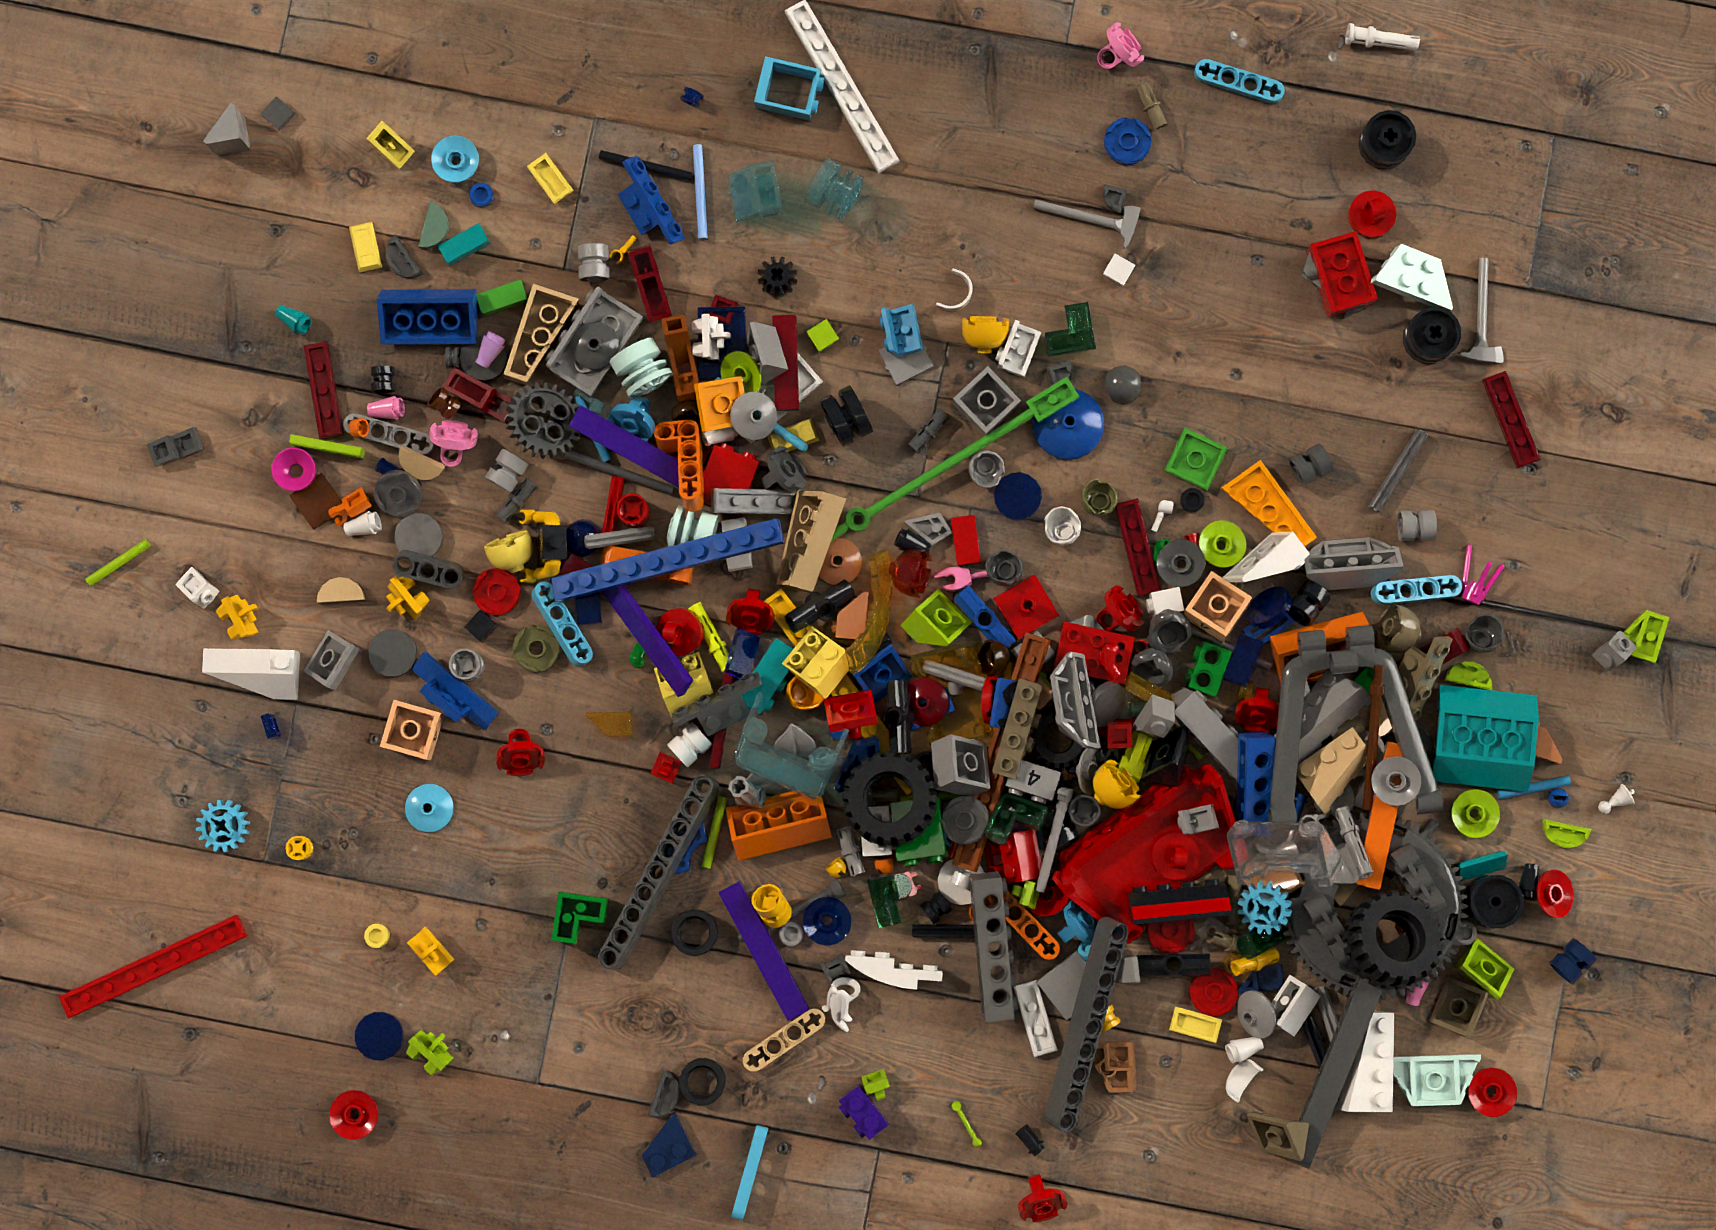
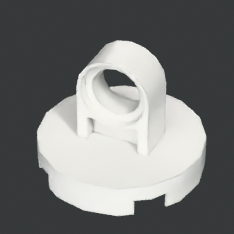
[937,859,985,905]

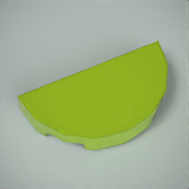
[1443,661,1492,690]
[1542,819,1592,848]

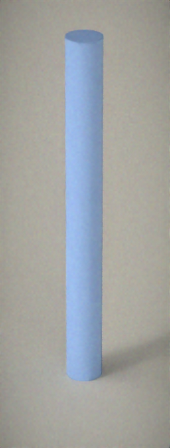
[693,144,708,240]

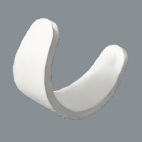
[936,269,973,312]
[1226,1059,1263,1103]

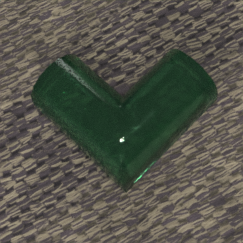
[1044,302,1096,357]
[984,791,1048,845]
[867,874,912,928]
[1237,900,1286,959]

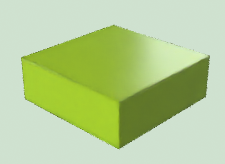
[806,319,839,353]

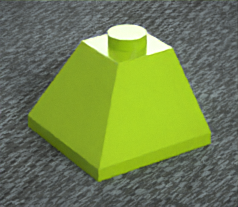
[900,589,972,647]

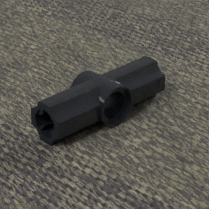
[784,579,855,633]
[883,680,915,755]
[1136,952,1211,979]

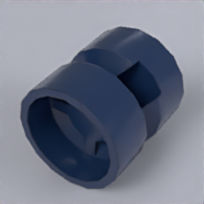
[1549,938,1597,985]

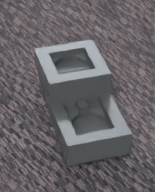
[147,427,204,467]

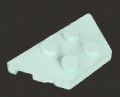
[1371,244,1453,311]
[1393,1054,1481,1106]

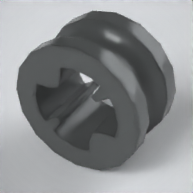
[445,347,460,369]

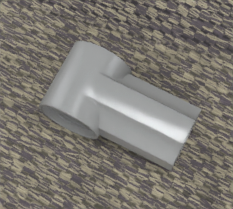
[728,776,766,808]

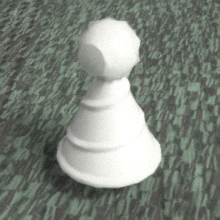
[1598,784,1635,814]

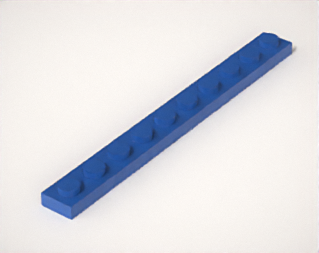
[552,518,784,602]

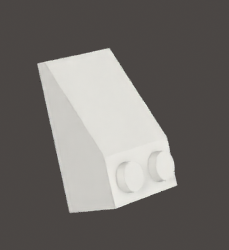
[1222,531,1310,582]

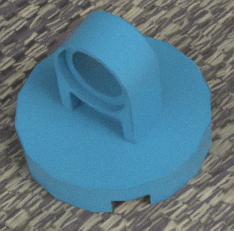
[607,397,655,442]
[1057,900,1098,944]

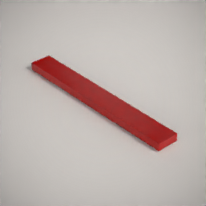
[58,915,248,1019]

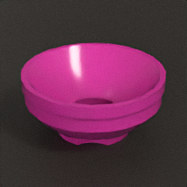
[271,448,316,491]

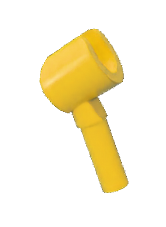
[609,235,637,264]

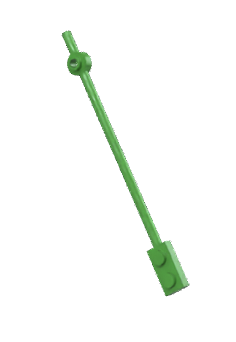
[831,377,1080,541]

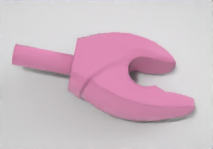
[933,567,987,592]

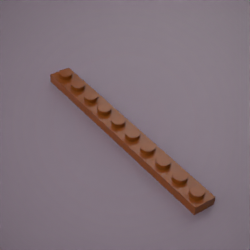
[952,632,1051,872]

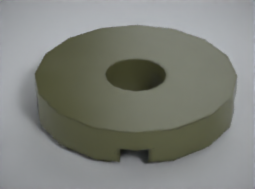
[512,624,561,673]

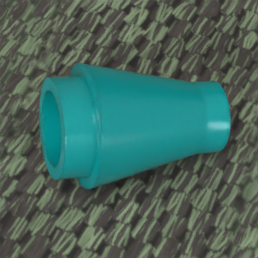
[275,304,312,335]

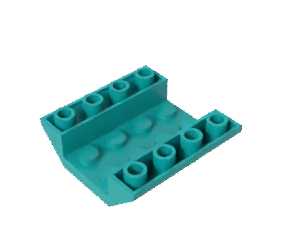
[1431,685,1539,792]

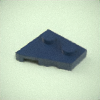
[835,735,881,793]
[642,1112,697,1178]

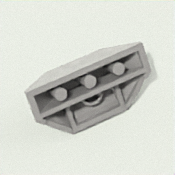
[1304,537,1404,590]
[1050,651,1100,750]

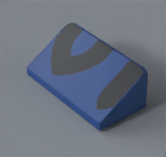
[990,678,1018,729]

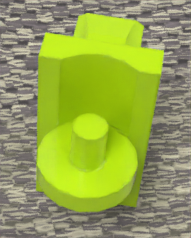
[406,1029,454,1075]

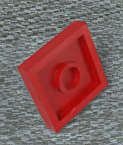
[993,574,1059,640]
[824,690,878,740]

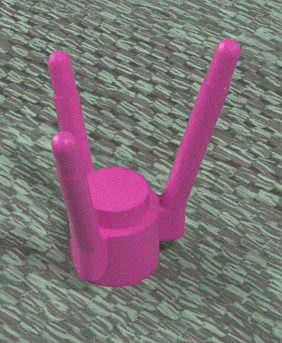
[1461,544,1504,605]

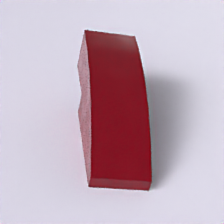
[628,244,672,322]
[443,367,512,425]

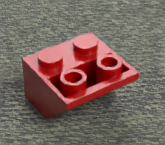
[984,828,1042,883]

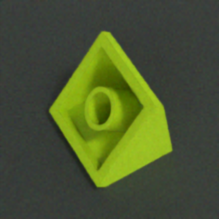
[1452,938,1514,1000]

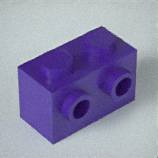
[839,1083,889,1140]

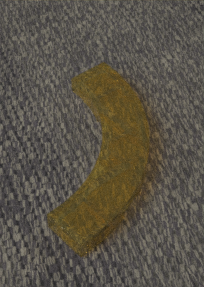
[845,550,892,673]

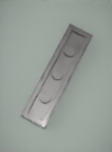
[711,488,802,514]

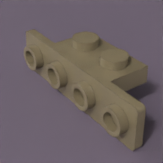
[1398,636,1453,721]
[993,679,1043,779]

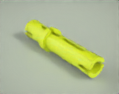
[688,602,736,672]

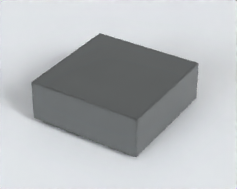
[261,97,295,131]

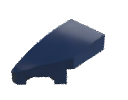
[1238,964,1284,994]

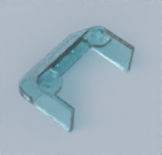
[734,692,849,799]

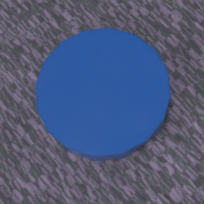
[1104,117,1151,166]

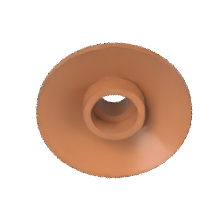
[819,538,862,585]

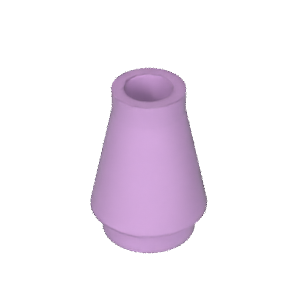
[475,331,506,368]

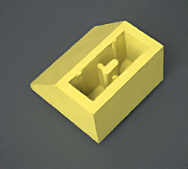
[782,626,856,699]
[654,652,714,718]

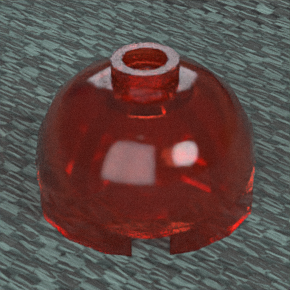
[889,549,932,598]

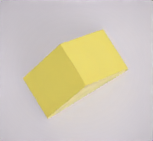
[366,121,415,169]

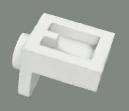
[175,567,220,609]

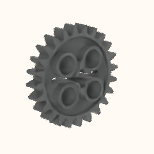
[505,382,581,459]

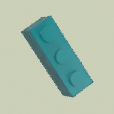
[742,638,793,715]

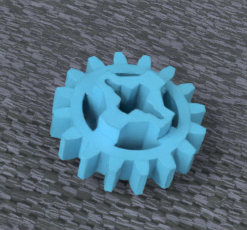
[196,800,250,852]
[1238,880,1292,935]

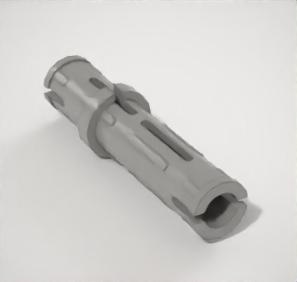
[1334,806,1374,879]

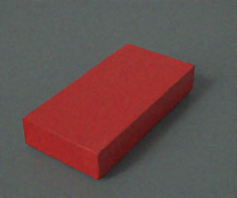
[951,515,981,566]

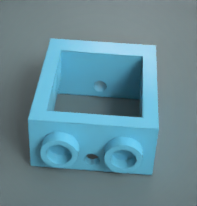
[754,56,824,121]

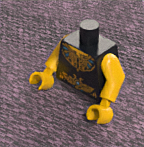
[519,509,567,584]

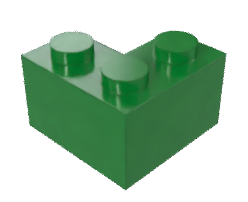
[551,891,610,944]

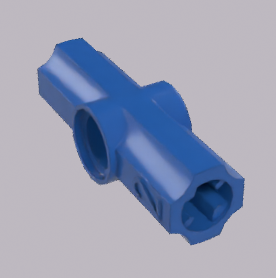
[953,586,1016,648]

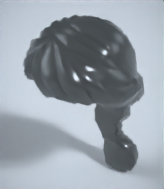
[1148,609,1192,655]
[1118,648,1173,720]

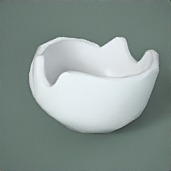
[1044,506,1081,546]

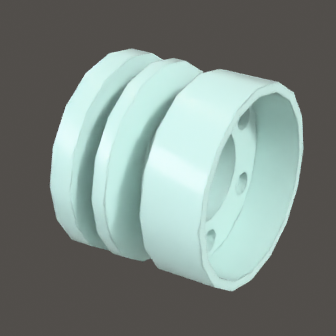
[609,338,673,398]
[667,505,719,547]

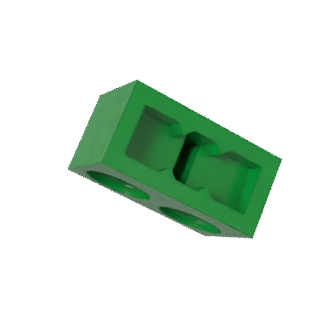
[1184,642,1232,698]

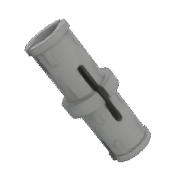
[836,826,865,877]

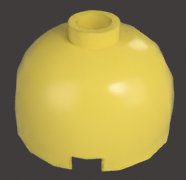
[484,530,533,573]

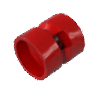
[616,493,650,528]

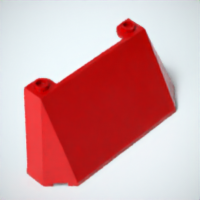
[1052,764,1246,944]

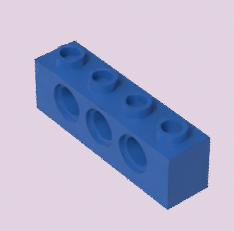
[1236,732,1276,834]

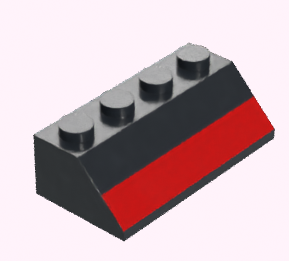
[1127,879,1232,925]

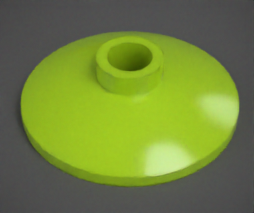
[721,351,761,393]
[1199,520,1246,568]
[1451,789,1500,838]

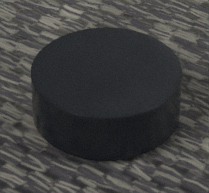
[1180,488,1205,513]

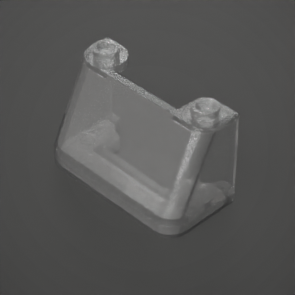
[1226,820,1343,887]

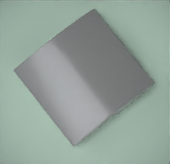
[1037,950,1086,1021]

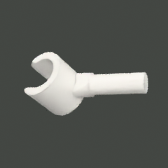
[1151,500,1174,532]

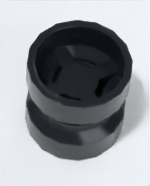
[371,366,395,393]
[920,891,953,924]

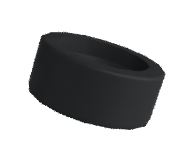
[671,909,718,956]
[679,1058,726,1106]

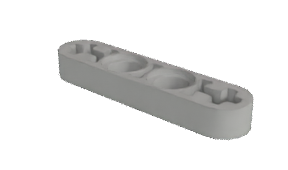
[343,413,435,456]

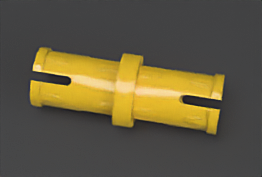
[1230,947,1280,976]

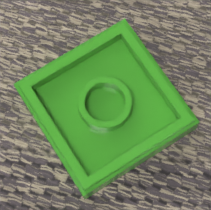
[1164,427,1228,492]

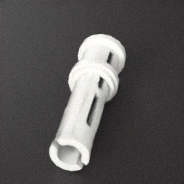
[1345,23,1420,52]

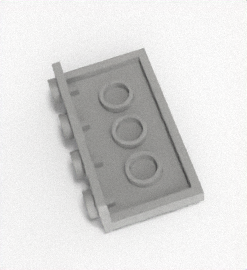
[545,287,644,398]

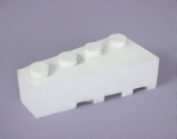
[1335,1011,1394,1112]

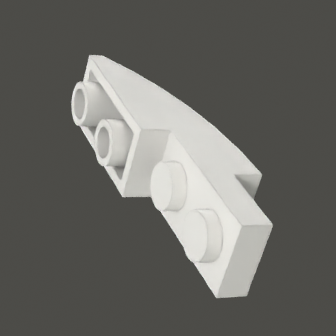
[845,950,943,990]

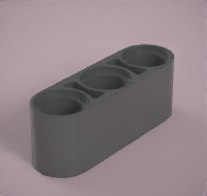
[393,550,463,589]

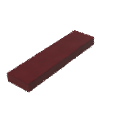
[772,315,800,411]
[303,341,344,440]
[1482,371,1541,469]
[1115,498,1161,597]
[710,671,735,769]

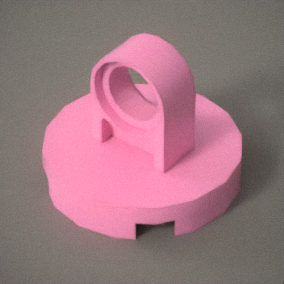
[1097,22,1144,69]
[429,420,478,467]

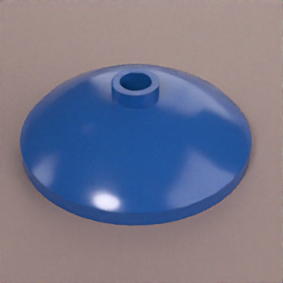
[1032,389,1104,460]

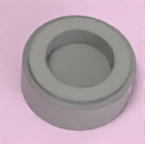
[1455,920,1477,945]
[779,922,804,946]

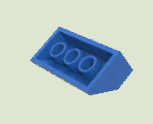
[377,289,478,344]

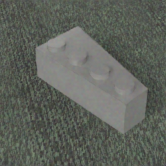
[1274,669,1371,765]
[1167,686,1257,780]

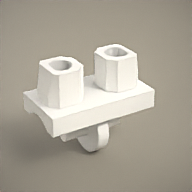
[692,314,731,361]

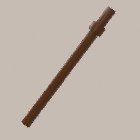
[1363,664,1385,810]

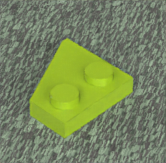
[1623,610,1670,664]

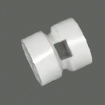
[667,722,713,767]

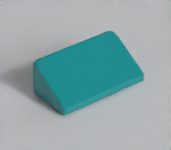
[438,223,491,267]
[1455,851,1507,881]

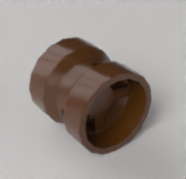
[428,387,461,420]

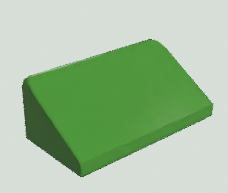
[477,279,528,317]

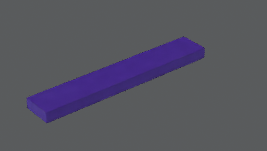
[568,405,694,495]
[601,585,693,697]
[718,880,810,1021]

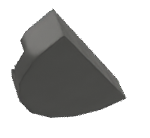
[385,234,423,278]
[648,1069,680,1117]

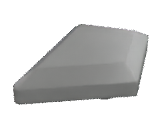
[905,513,952,545]

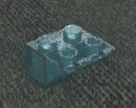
[728,161,783,222]

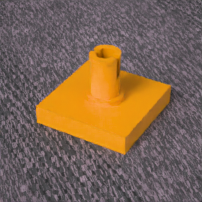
[694,376,745,432]

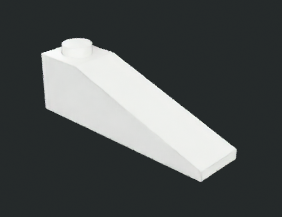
[202,648,300,700]

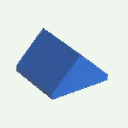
[852,644,912,704]

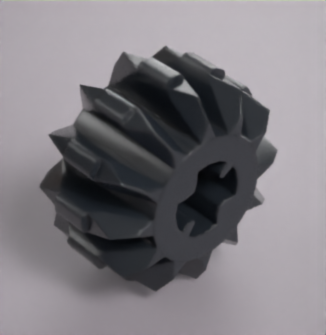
[758,257,797,297]

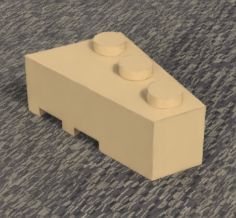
[1297,727,1367,815]

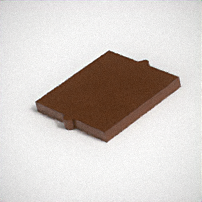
[289,473,342,530]

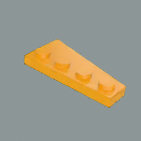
[1221,460,1317,547]

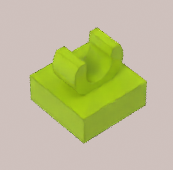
[1011,880,1040,910]
[861,1069,890,1101]

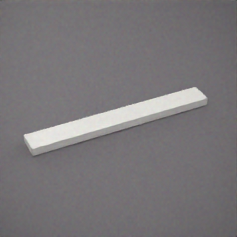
[785,0,899,174]

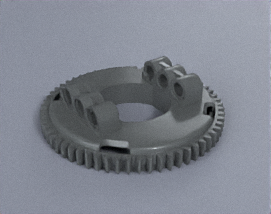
[1278,812,1468,1000]

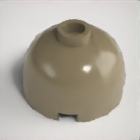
[1376,604,1422,653]

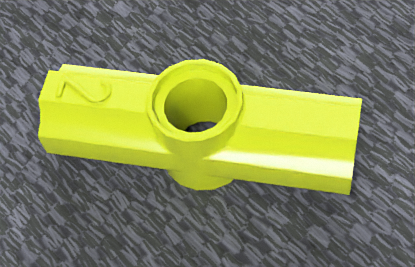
[1117,731,1152,783]

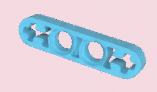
[1194,59,1285,104]
[1371,575,1462,605]
[531,581,593,667]
[731,1125,768,1221]

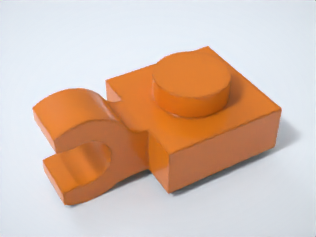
[328,487,372,527]

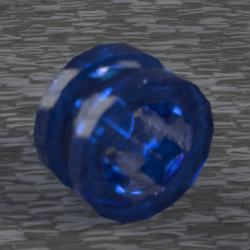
[680,87,704,108]

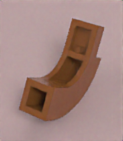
[661,314,699,403]

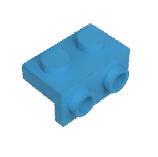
[880,304,924,358]

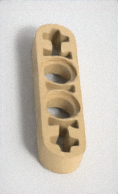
[743,1008,825,1072]

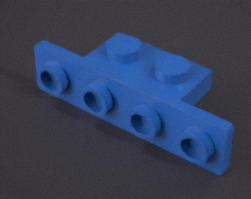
[618,156,685,245]
[412,652,498,730]

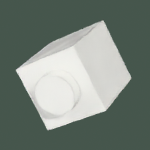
[1146,587,1184,617]

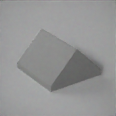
[203,103,251,156]
[746,322,788,385]
[304,630,360,690]

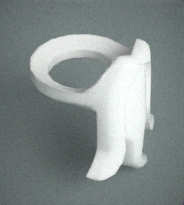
[822,977,860,1032]

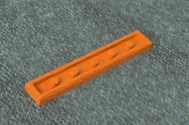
[1355,741,1402,890]

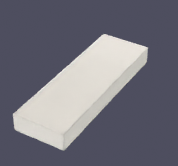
[1013,980,1058,1057]

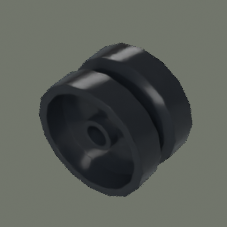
[1358,110,1417,170]
[1403,307,1461,364]
[820,385,873,447]
[1463,875,1524,929]

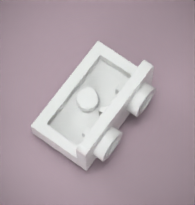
[995,320,1041,378]

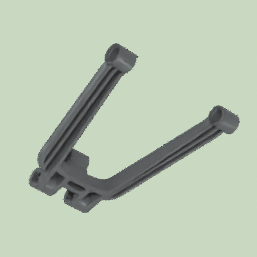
[1268,625,1443,830]

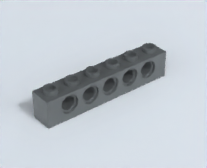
[969,871,1018,1023]

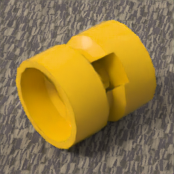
[752,884,792,928]

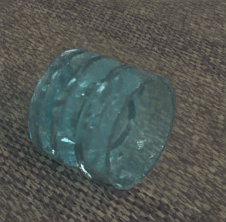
[804,157,864,221]

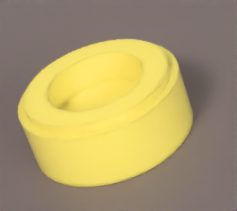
[364,924,390,948]

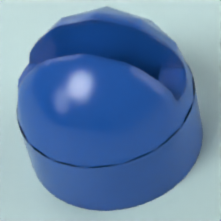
[1548,789,1569,808]

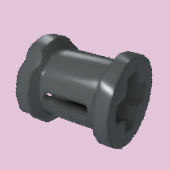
[820,953,851,982]

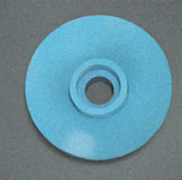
[431,135,479,183]
[405,784,454,832]

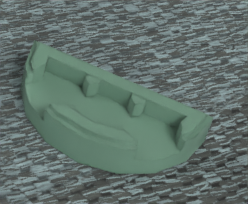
[418,201,449,249]

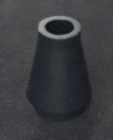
[894,528,931,557]
[1518,863,1540,901]

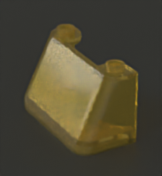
[911,641,996,745]

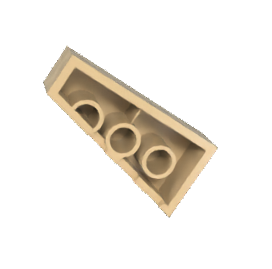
[504,284,579,385]
[777,491,846,592]

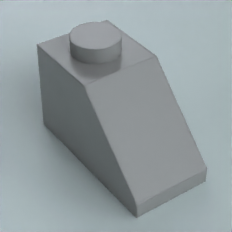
[1132,694,1175,738]
[1115,955,1140,983]

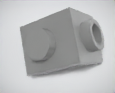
[1592,631,1636,672]
[1178,804,1219,835]

